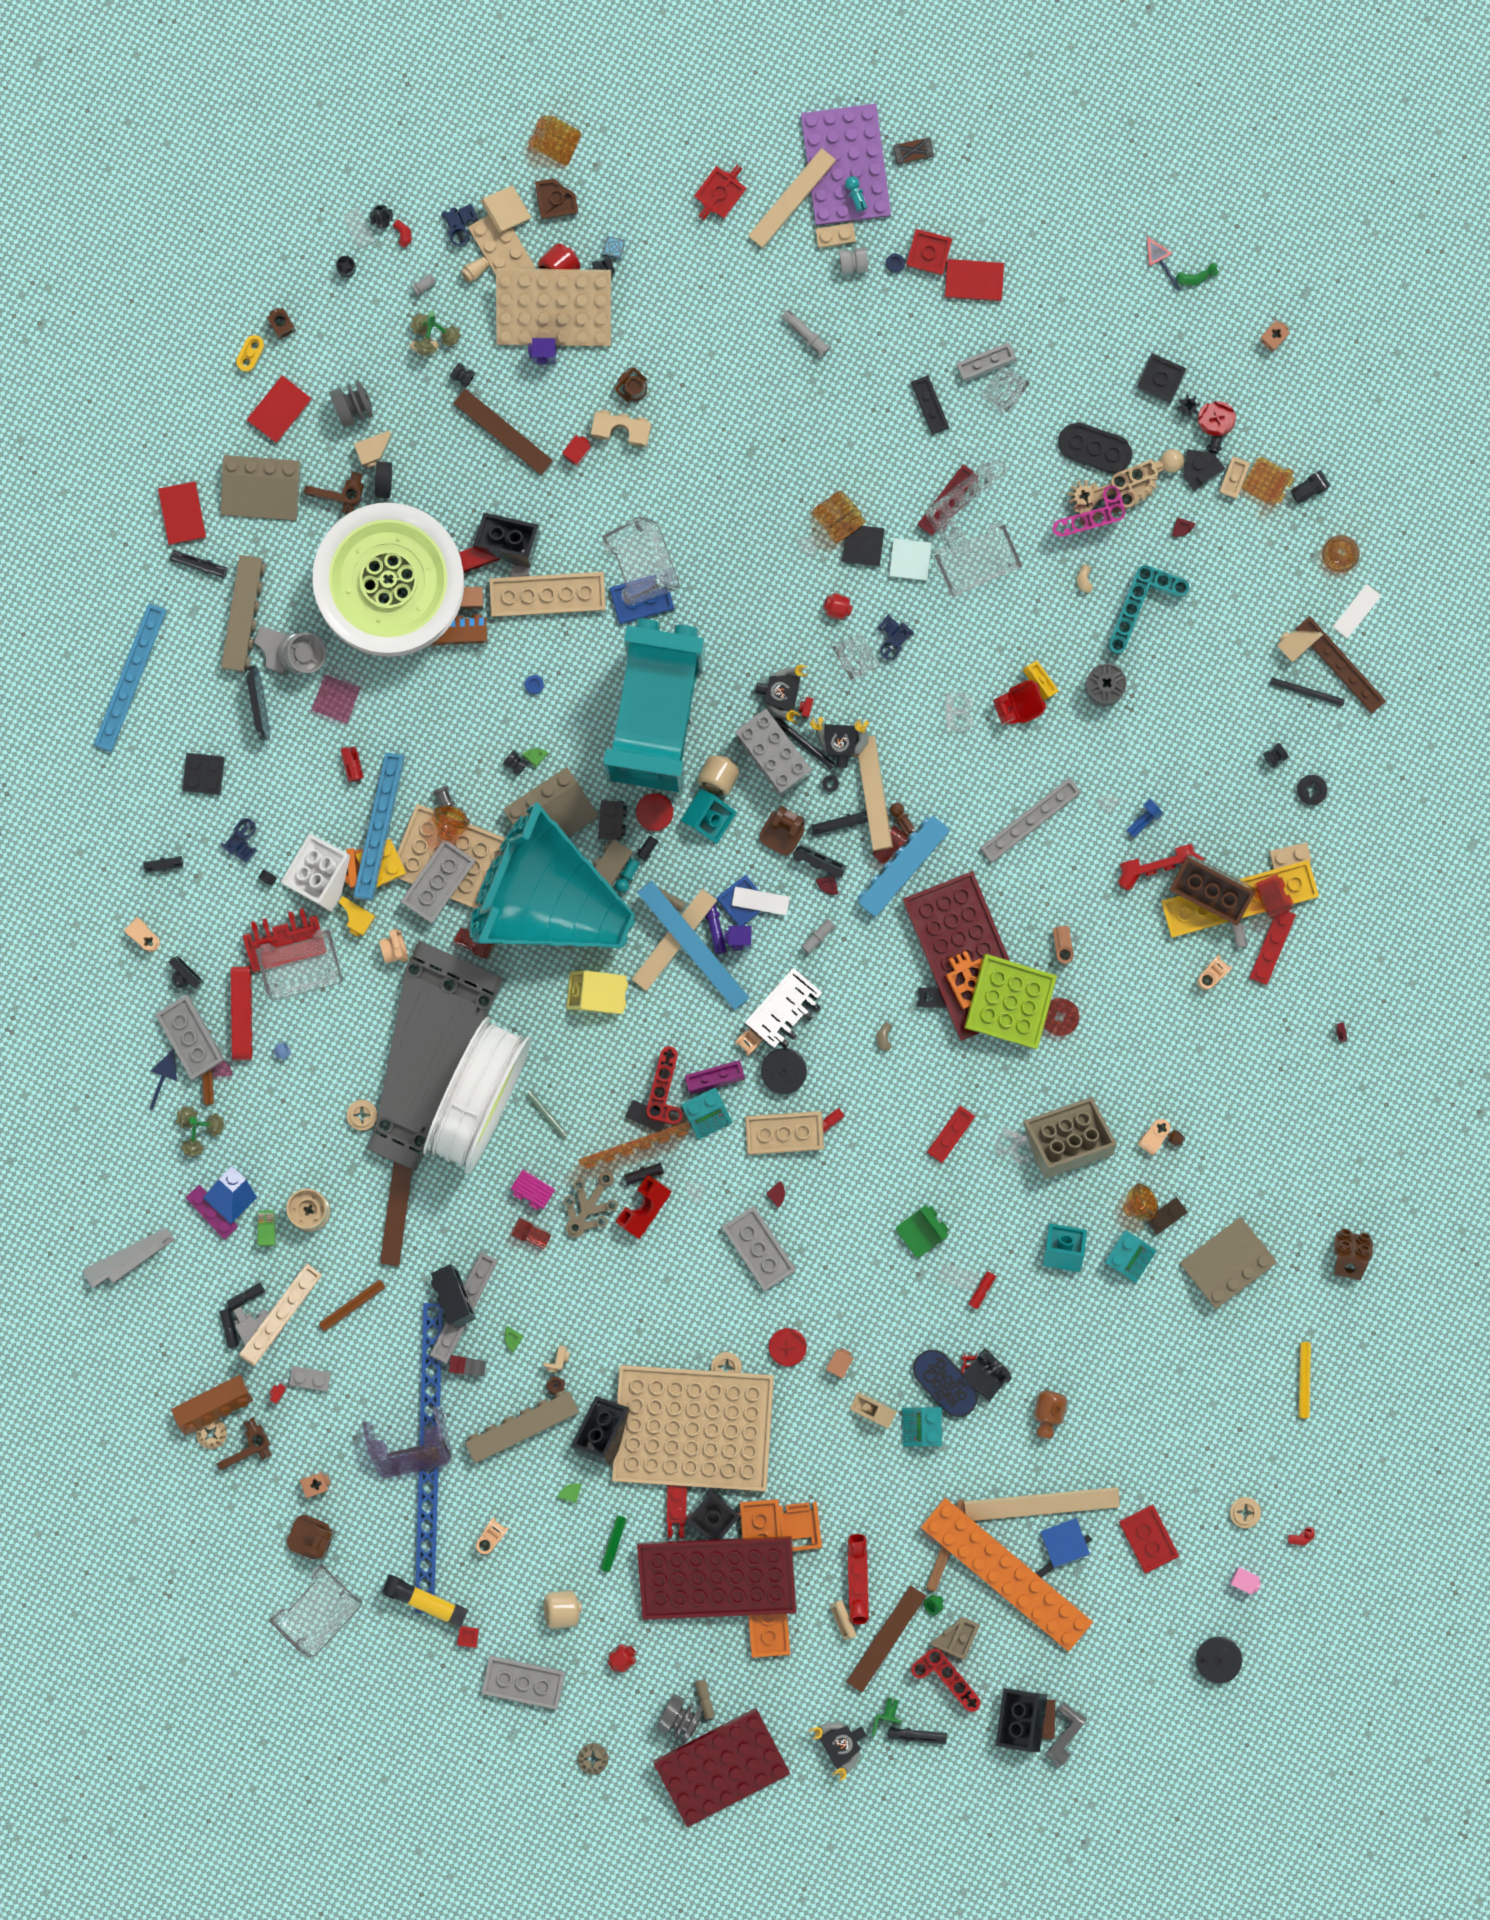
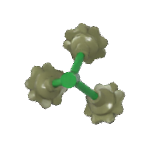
[410,311,461,356]
[176,1106,225,1157]

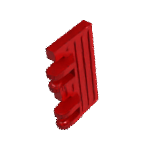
[242,908,327,972]

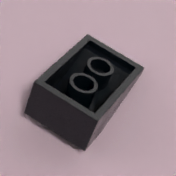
[473,512,540,568]
[571,1396,630,1467]

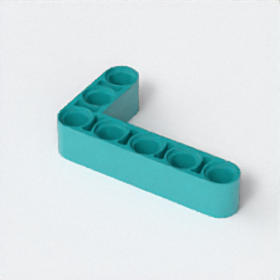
[1108,565,1190,655]

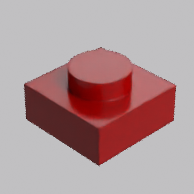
[799,697,814,719]
[269,1383,287,1404]
[457,1626,479,1648]

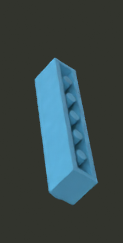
[857,816,950,918]

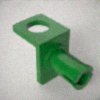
[870,1698,902,1738]

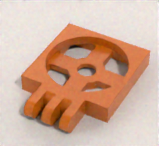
[945,950,982,1010]

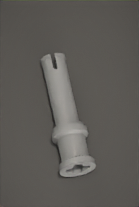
[781,309,832,359]

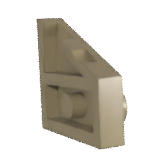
[930,1616,980,1660]

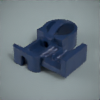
[441,204,479,248]
[877,614,914,661]
[221,818,258,864]

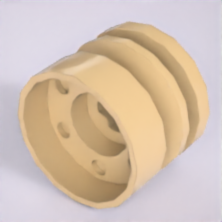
[286,1188,330,1232]

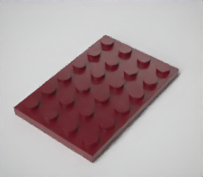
[653,1708,791,1827]

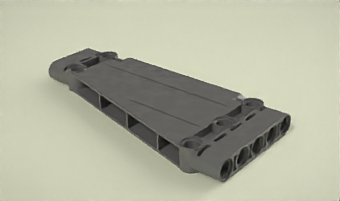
[366,940,504,1171]

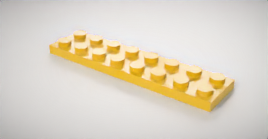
[1161,860,1319,938]

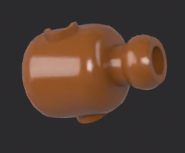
[1034,1391,1068,1439]

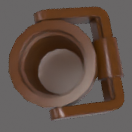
[613,367,648,403]

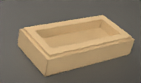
[829,1600,857,1640]

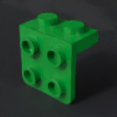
[896,1205,949,1257]

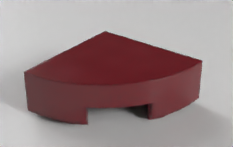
[1172,517,1195,537]
[816,876,838,895]
[1335,1022,1347,1043]
[766,1181,785,1208]

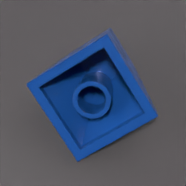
[203,1166,257,1224]

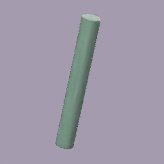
[526,1090,569,1139]

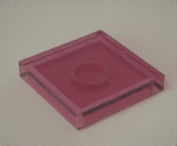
[311,675,361,724]

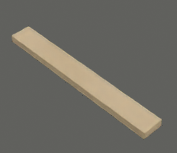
[964,1487,1120,1521]

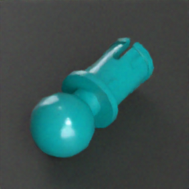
[845,176,868,212]
[614,858,641,894]

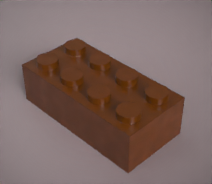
[1169,853,1256,926]

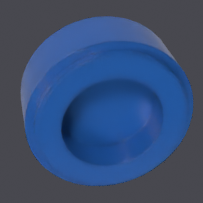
[525,675,544,695]

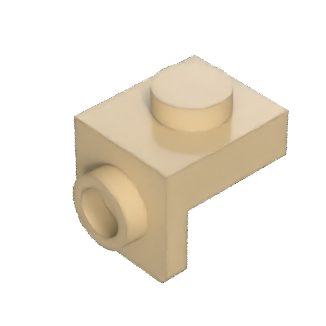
[543,1346,570,1373]

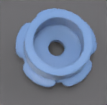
[274,1042,291,1060]

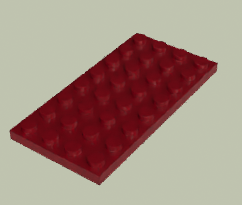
[902,871,1010,1041]
[637,1536,797,1620]

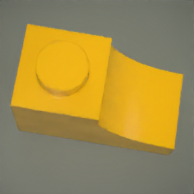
[338,896,376,937]

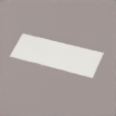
[1333,584,1381,639]
[732,887,790,915]

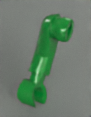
[1176,262,1219,286]

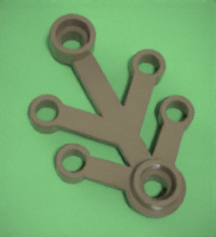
[563,1171,618,1238]

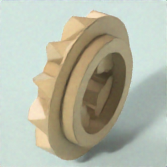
[347,1100,378,1131]
[711,1352,742,1373]
[196,1419,227,1449]
[1230,1497,1261,1528]

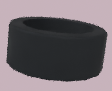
[375,461,392,498]

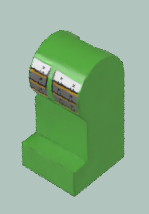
[257,1210,277,1246]

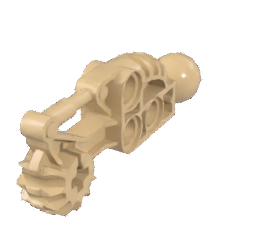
[1068,449,1185,526]

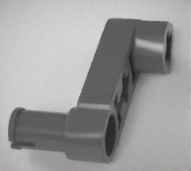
[1045,1701,1088,1768]

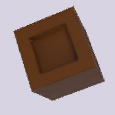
[267,308,296,340]

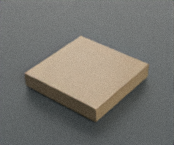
[481,185,532,233]

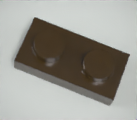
[1145,1197,1188,1235]

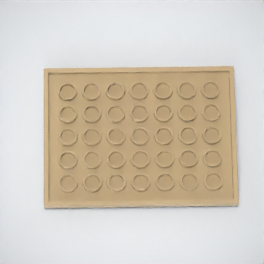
[612,1365,774,1491]

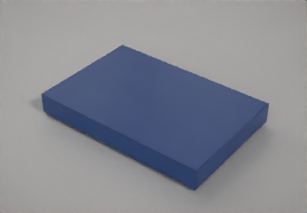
[609,573,675,625]

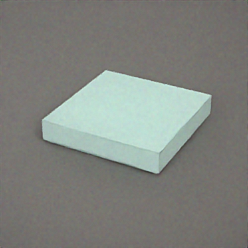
[889,538,932,581]

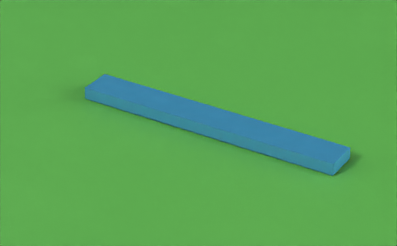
[94,603,167,752]
[353,752,405,901]
[637,880,749,1010]

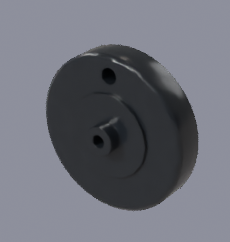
[761,1048,807,1094]
[1195,1636,1242,1684]

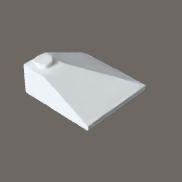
[280,833,350,912]

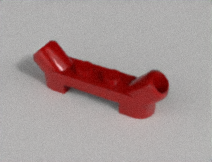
[1117,844,1204,891]
[847,1533,869,1625]

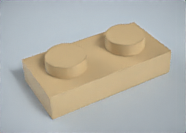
[815,223,856,249]
[1219,456,1250,499]
[1269,842,1312,869]

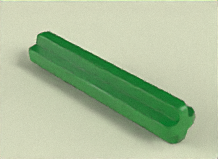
[601,1515,627,1572]

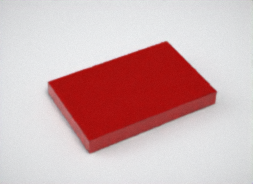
[945,259,1004,302]
[247,375,312,444]
[158,481,207,545]
[1118,1504,1179,1574]

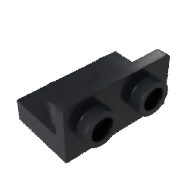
[598,800,627,841]

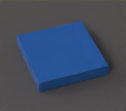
[716,874,761,926]
[1040,1518,1090,1568]

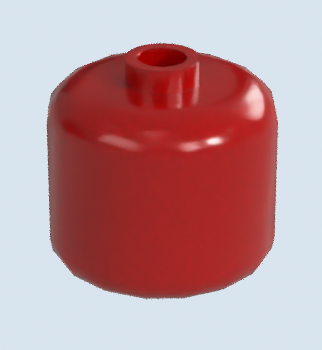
[538,243,580,269]

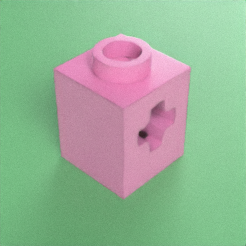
[1229,1567,1261,1595]

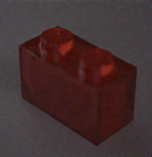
[1254,874,1294,920]

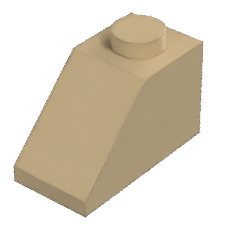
[354,430,392,469]
[1277,631,1323,662]
[849,1392,897,1429]

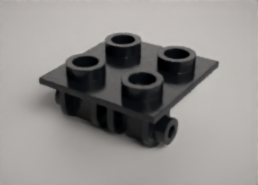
[962,1348,1012,1402]

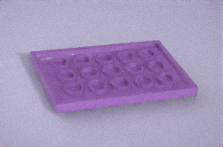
[801,104,891,226]

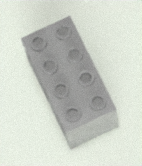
[735,709,812,797]

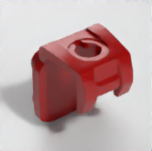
[993,680,1046,725]

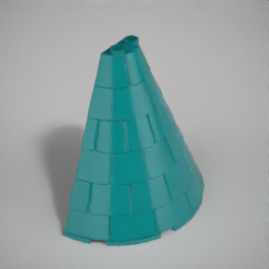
[470,802,635,948]

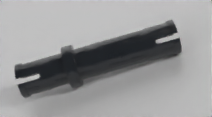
[170,550,228,579]
[811,810,869,836]
[888,1727,947,1745]

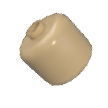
[697,755,739,796]
[544,1590,582,1629]

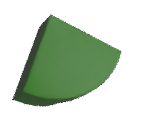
[522,749,549,768]
[505,1326,524,1353]
[558,1483,582,1503]

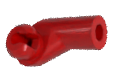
[393,219,412,247]
[1287,1527,1315,1546]

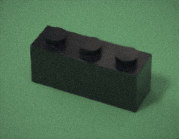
[430,1264,476,1329]

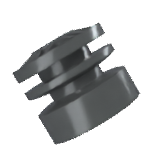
[329,380,374,429]
[1085,663,1127,707]
[656,1693,703,1744]

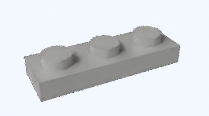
[956,342,1017,382]

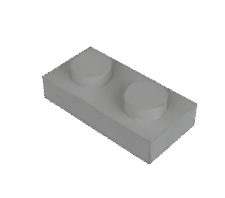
[289,1366,331,1392]

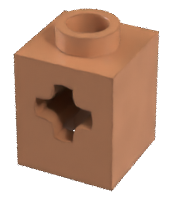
[1259,321,1290,353]
[460,587,484,609]
[825,1348,854,1379]
[300,1472,331,1498]

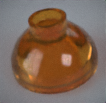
[1322,535,1360,573]
[432,805,470,840]
[1123,1183,1158,1221]

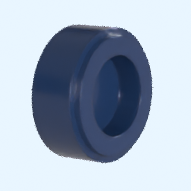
[886,253,905,273]

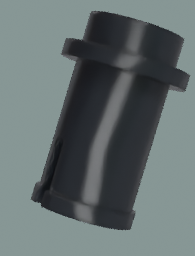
[1207,435,1224,454]
[637,835,659,861]

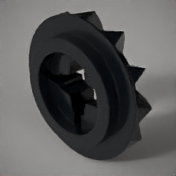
[1297,775,1328,805]

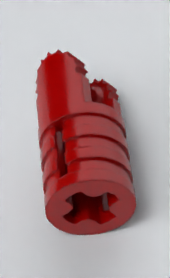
[341,746,364,782]

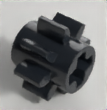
[370,205,393,228]
[1176,394,1201,419]

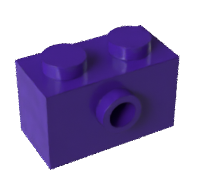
[528,338,556,365]
[724,926,752,951]

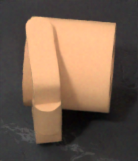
[379,929,409,964]

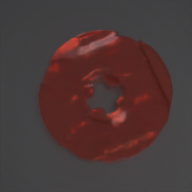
[1044,998,1080,1036]

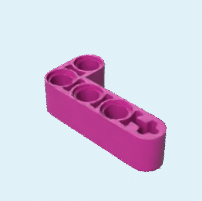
[1053,485,1125,537]

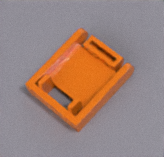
[779,1501,822,1551]

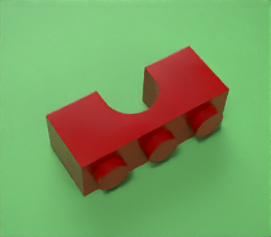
[615,1175,672,1239]

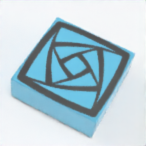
[603,236,626,259]

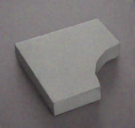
[254,625,288,674]

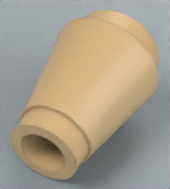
[461,257,490,283]

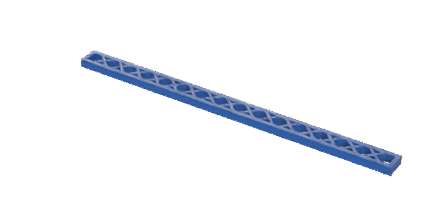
[415,1303,443,1613]

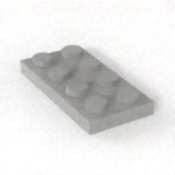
[401,839,476,924]
[155,994,225,1080]
[722,1206,796,1291]
[482,1655,566,1710]

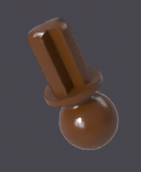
[889,802,915,835]

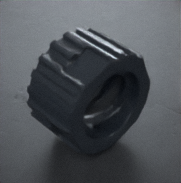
[822,774,839,792]
[258,870,277,886]

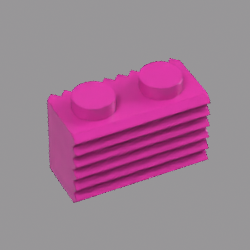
[511,1169,555,1210]

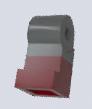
[449,1355,487,1377]

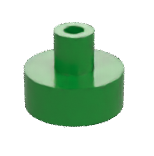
[923,1595,944,1616]

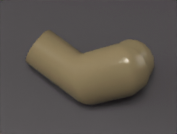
[876,1022,892,1051]

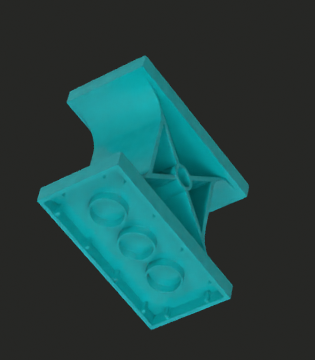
[603,618,705,793]

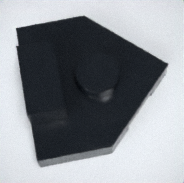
[1183,449,1225,491]

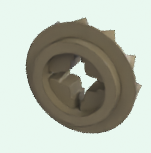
[577,1743,608,1775]

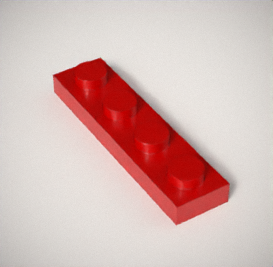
[1249,908,1296,985]

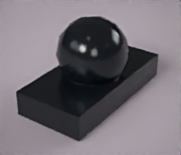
[168,956,205,989]

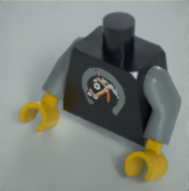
[755,664,808,724]
[810,717,869,768]
[808,1722,867,1782]

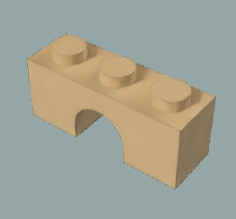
[591,410,652,448]

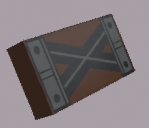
[893,137,934,165]

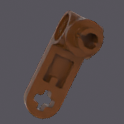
[303,471,364,514]
[216,1417,272,1471]

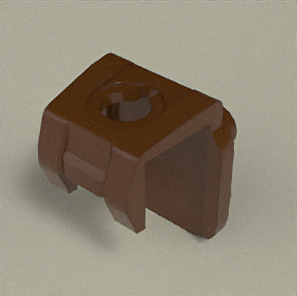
[760,805,807,855]
[1334,1229,1373,1281]
[287,1515,337,1561]

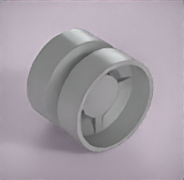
[278,633,326,673]

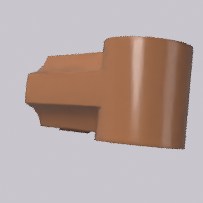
[1053,926,1074,965]

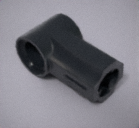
[1290,470,1331,504]

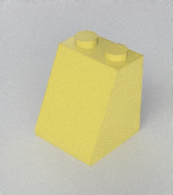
[566,970,628,1014]

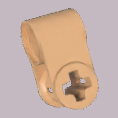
[124,916,160,952]
[1197,955,1232,990]
[734,1029,762,1056]
[1137,1119,1170,1156]
[476,1517,509,1554]

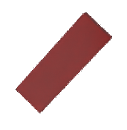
[927,1106,976,1163]

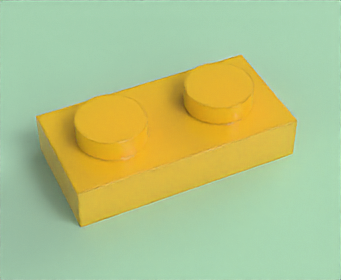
[1023,660,1059,701]

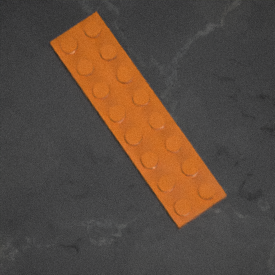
[740,1499,790,1658]

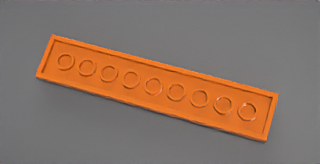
[920,1497,1093,1652]

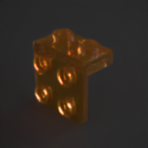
[527,115,581,165]
[1242,457,1295,508]
[811,490,866,545]

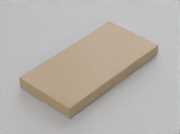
[745,1111,825,1155]

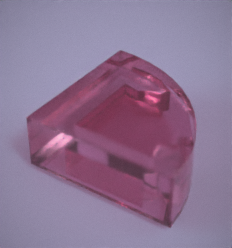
[213,1061,233,1077]

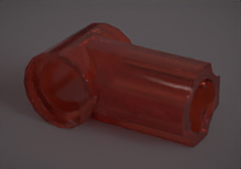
[871,825,909,865]
[454,928,494,960]
[510,1217,552,1250]

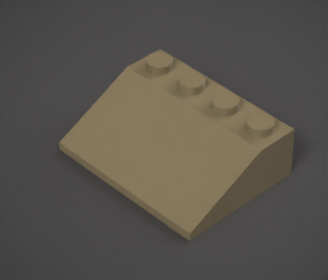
[221,455,302,521]
[503,767,599,837]
[1023,1097,1117,1179]
[1179,1217,1277,1309]

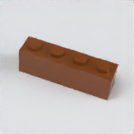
[171,1375,254,1436]

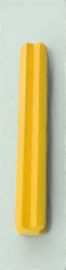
[1299,1342,1311,1419]

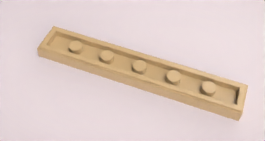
[748,148,837,248]
[858,736,893,851]
[632,888,717,991]
[239,1264,322,1367]

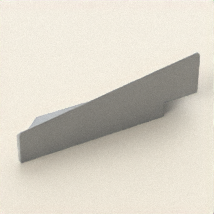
[83,1228,175,1288]

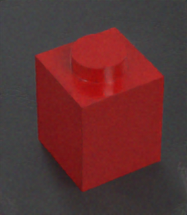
[562,435,591,467]

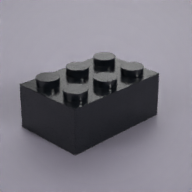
[995,1688,1048,1752]

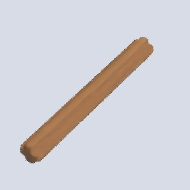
[927,1499,965,1592]

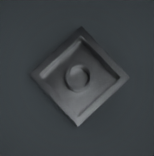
[686,1488,741,1540]

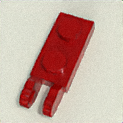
[667,1485,687,1538]

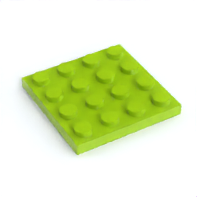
[964,954,1057,1050]

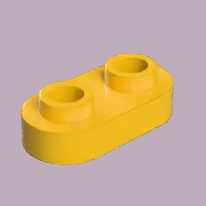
[236,335,265,372]

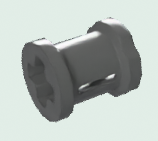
[433,786,456,810]

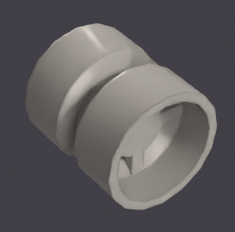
[839,247,869,275]

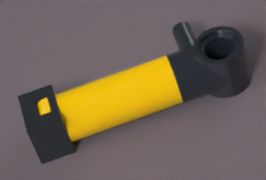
[381,1574,469,1628]

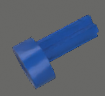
[1127,798,1164,838]

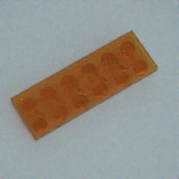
[578,1122,691,1170]

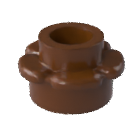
[1168,1129,1186,1147]
[546,1376,565,1395]

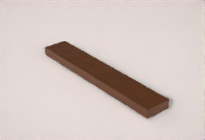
[453,389,553,476]
[1295,616,1386,714]
[380,1161,412,1266]
[846,1585,926,1693]

